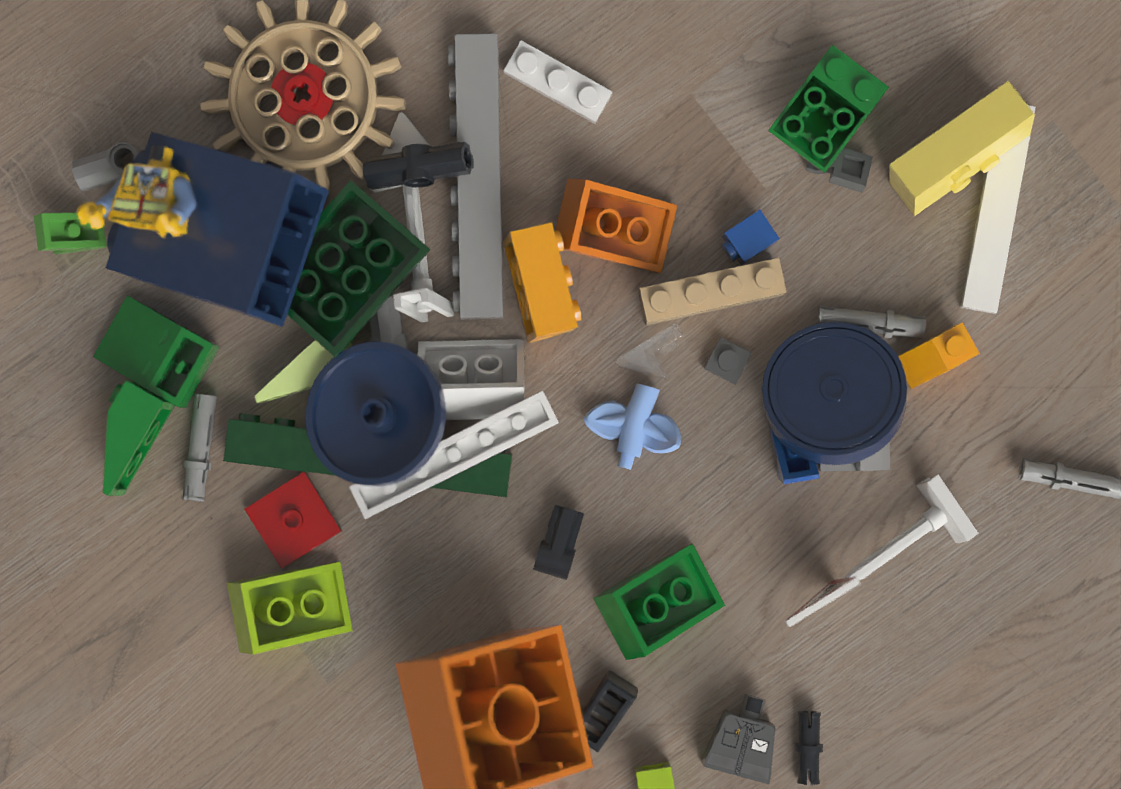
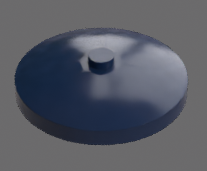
[305,342,446,487]

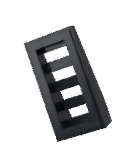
[581,670,638,752]

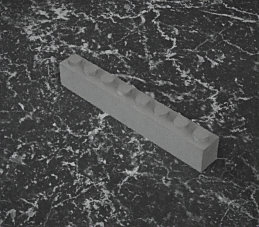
[448,34,504,320]

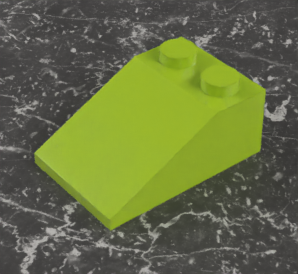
[227,562,353,655]

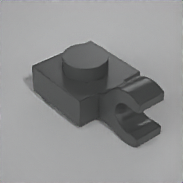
[806,148,873,192]

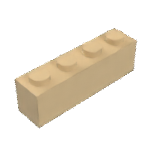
[638,258,787,326]

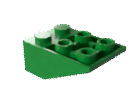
[768,45,889,173]
[93,295,220,408]

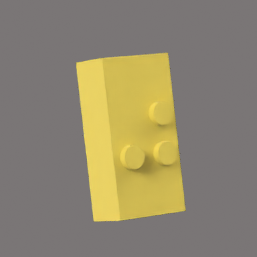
[889,81,1035,216]

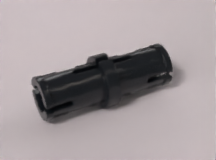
[795,711,823,785]

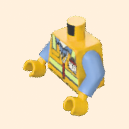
[77,146,197,237]

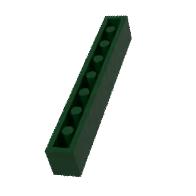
[223,413,512,497]

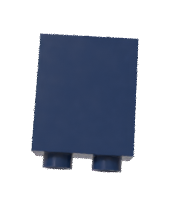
[105,132,329,327]

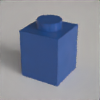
[721,210,780,265]

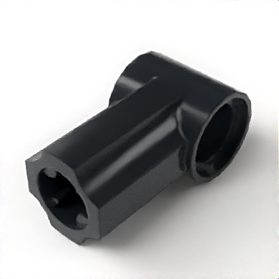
[533,505,584,580]

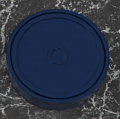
[762,322,907,465]

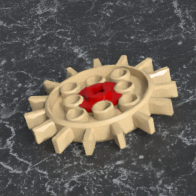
[200,0,406,196]

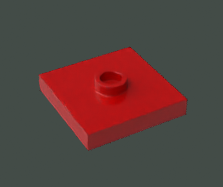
[244,472,342,569]

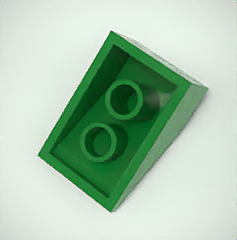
[103,380,175,496]
[593,543,725,660]

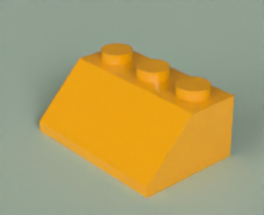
[503,222,581,343]

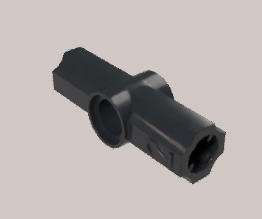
[363,142,474,190]

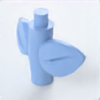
[583,383,681,470]

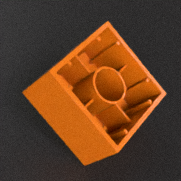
[395,625,594,789]

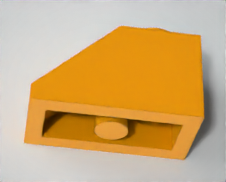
[898,322,980,389]

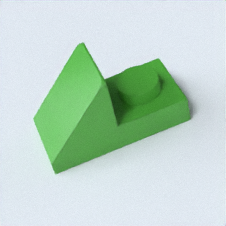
[34,213,107,254]

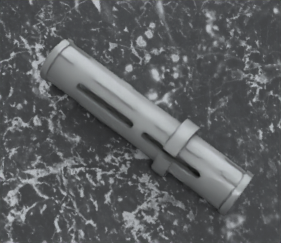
[817,306,926,339]
[182,394,217,502]
[1018,458,1121,500]

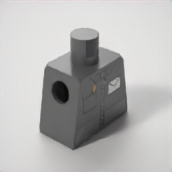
[701,694,775,784]

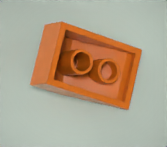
[555,178,677,273]

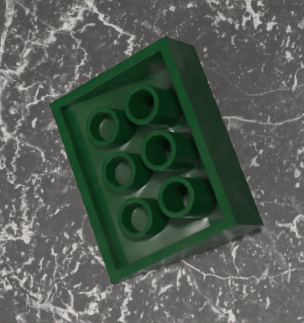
[287,180,431,358]

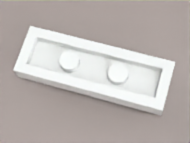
[504,40,613,124]

